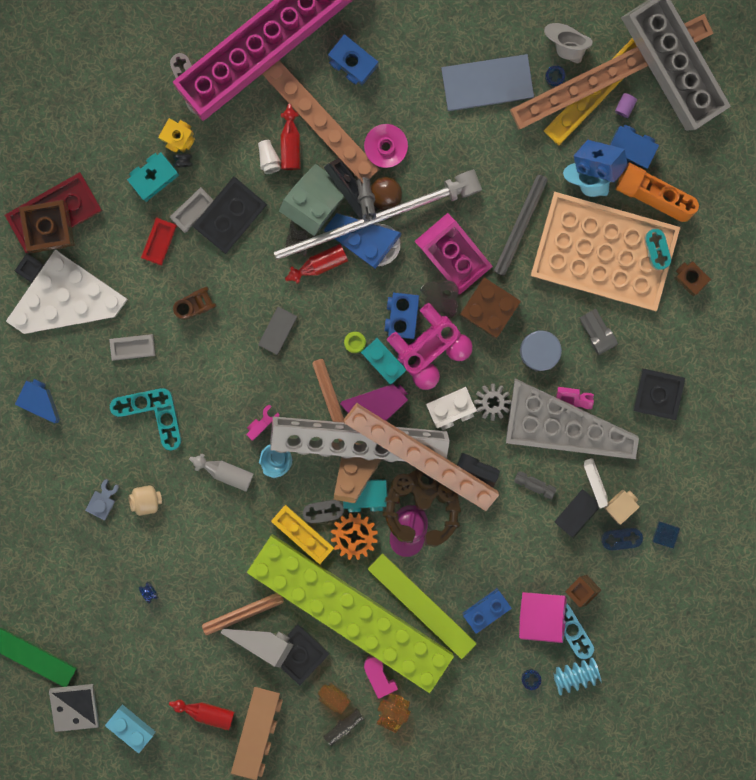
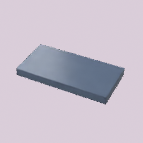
[441,54,534,111]

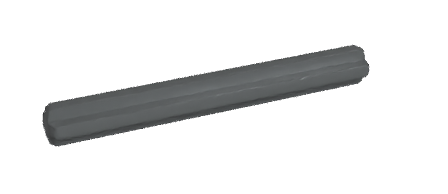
[494,175,548,276]

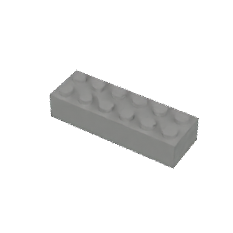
[621,0,731,131]

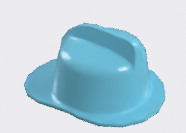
[563,163,611,197]

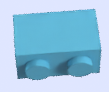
[105,704,156,753]

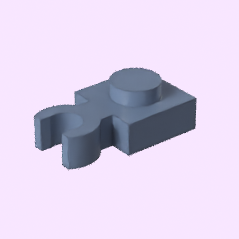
[85,479,119,520]

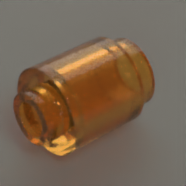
[317,683,351,714]

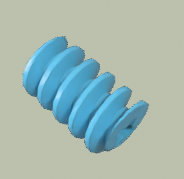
[553,658,602,696]

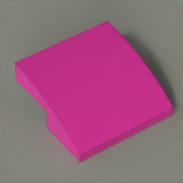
[519,592,567,643]

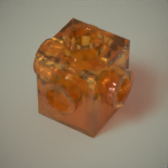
[376,693,411,733]

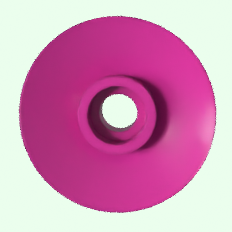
[364,124,408,168]

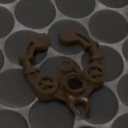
[383,469,461,547]

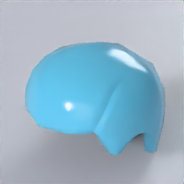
[259,445,292,478]

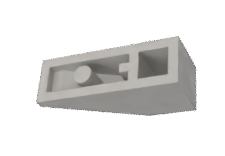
[221,629,293,667]

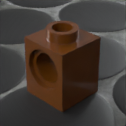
[674,261,711,296]
[565,575,602,608]

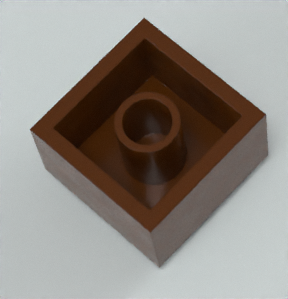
[19,200,75,253]
[460,277,521,339]

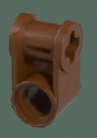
[173,286,217,320]

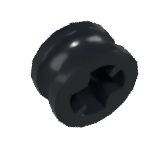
[173,154,193,168]

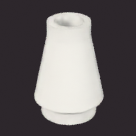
[258,140,281,174]

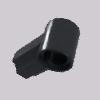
[457,453,500,487]

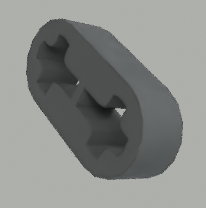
[303,500,344,523]

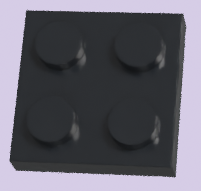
[632,368,685,420]
[280,623,330,686]

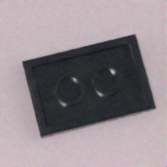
[192,176,267,254]

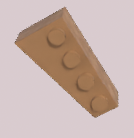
[231,687,283,780]

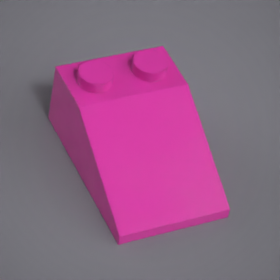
[415,213,493,294]

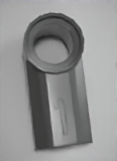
[579,309,618,355]

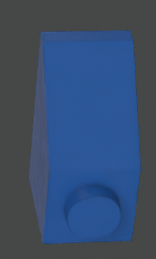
[15,379,60,423]

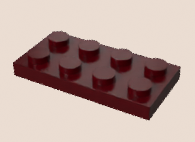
[4,172,103,253]

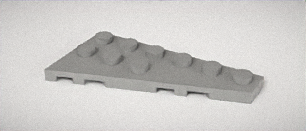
[506,379,639,459]

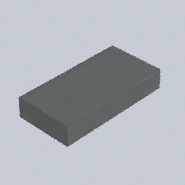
[258,307,298,355]

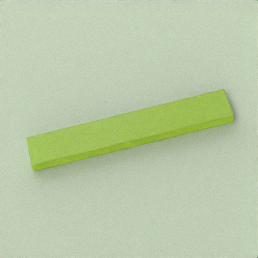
[367,553,477,659]

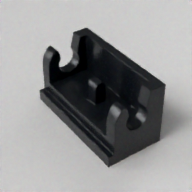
[554,489,600,539]

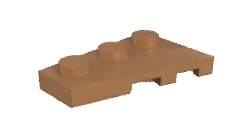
[334,443,382,503]

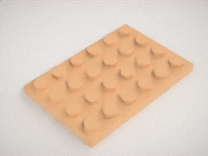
[530,192,680,312]

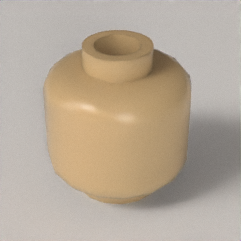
[129,485,162,516]

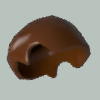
[371,176,402,211]

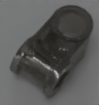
[285,220,310,258]

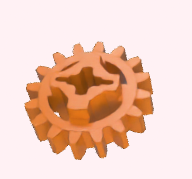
[331,512,378,560]

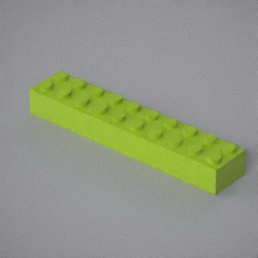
[247,534,454,693]

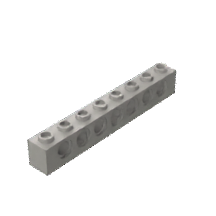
[270,417,449,462]

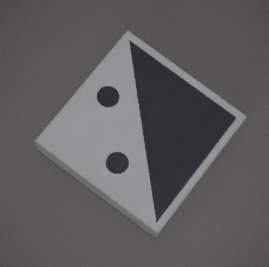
[49,684,99,732]

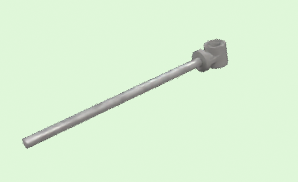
[274,169,482,260]

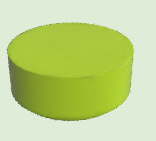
[344,332,366,353]

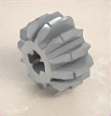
[474,384,511,421]

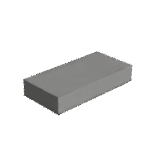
[170,187,213,233]
[109,334,156,361]

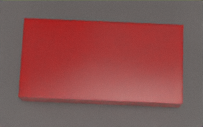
[141,217,177,266]

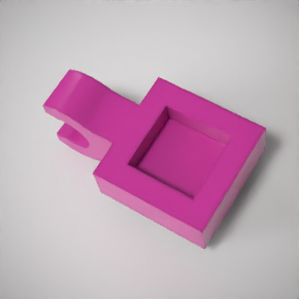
[556,387,594,409]
[246,405,280,441]

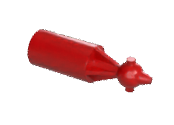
[280,104,301,170]
[285,244,348,284]
[169,700,234,731]

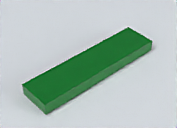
[0,628,77,687]

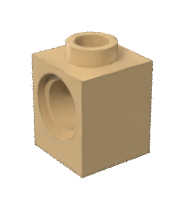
[603,490,639,525]

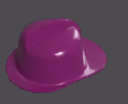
[390,505,428,557]

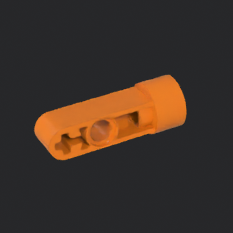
[615,162,699,222]

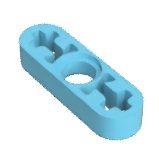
[564,603,594,659]

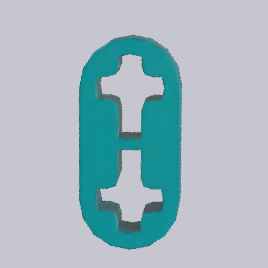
[644,229,671,270]

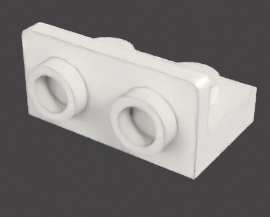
[426,387,477,430]

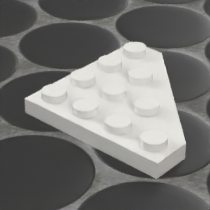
[6,250,128,334]

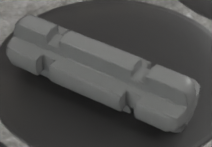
[514,471,556,499]

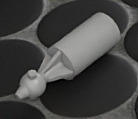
[189,454,254,492]

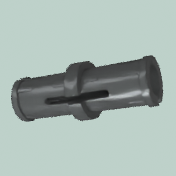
[356,177,377,221]

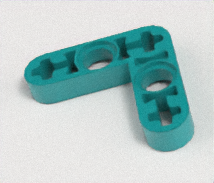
[110,388,182,450]

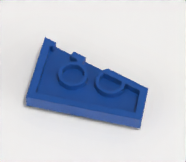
[324,213,402,269]

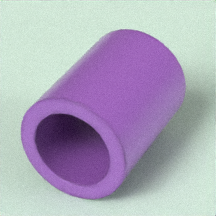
[615,93,637,118]

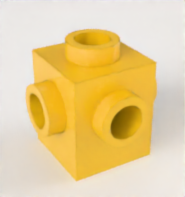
[158,118,195,153]

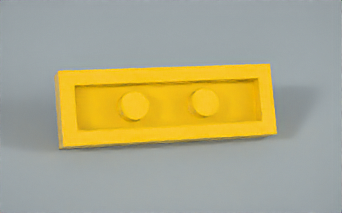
[271,505,334,564]

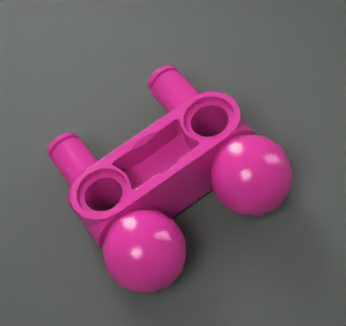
[387,303,473,390]

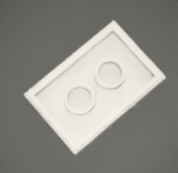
[584,458,608,508]

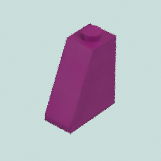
[340,384,408,421]

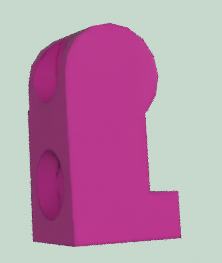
[364,655,398,699]

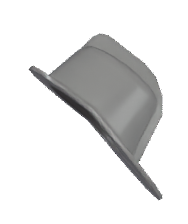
[544,23,593,63]

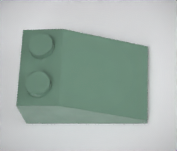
[279,164,344,236]

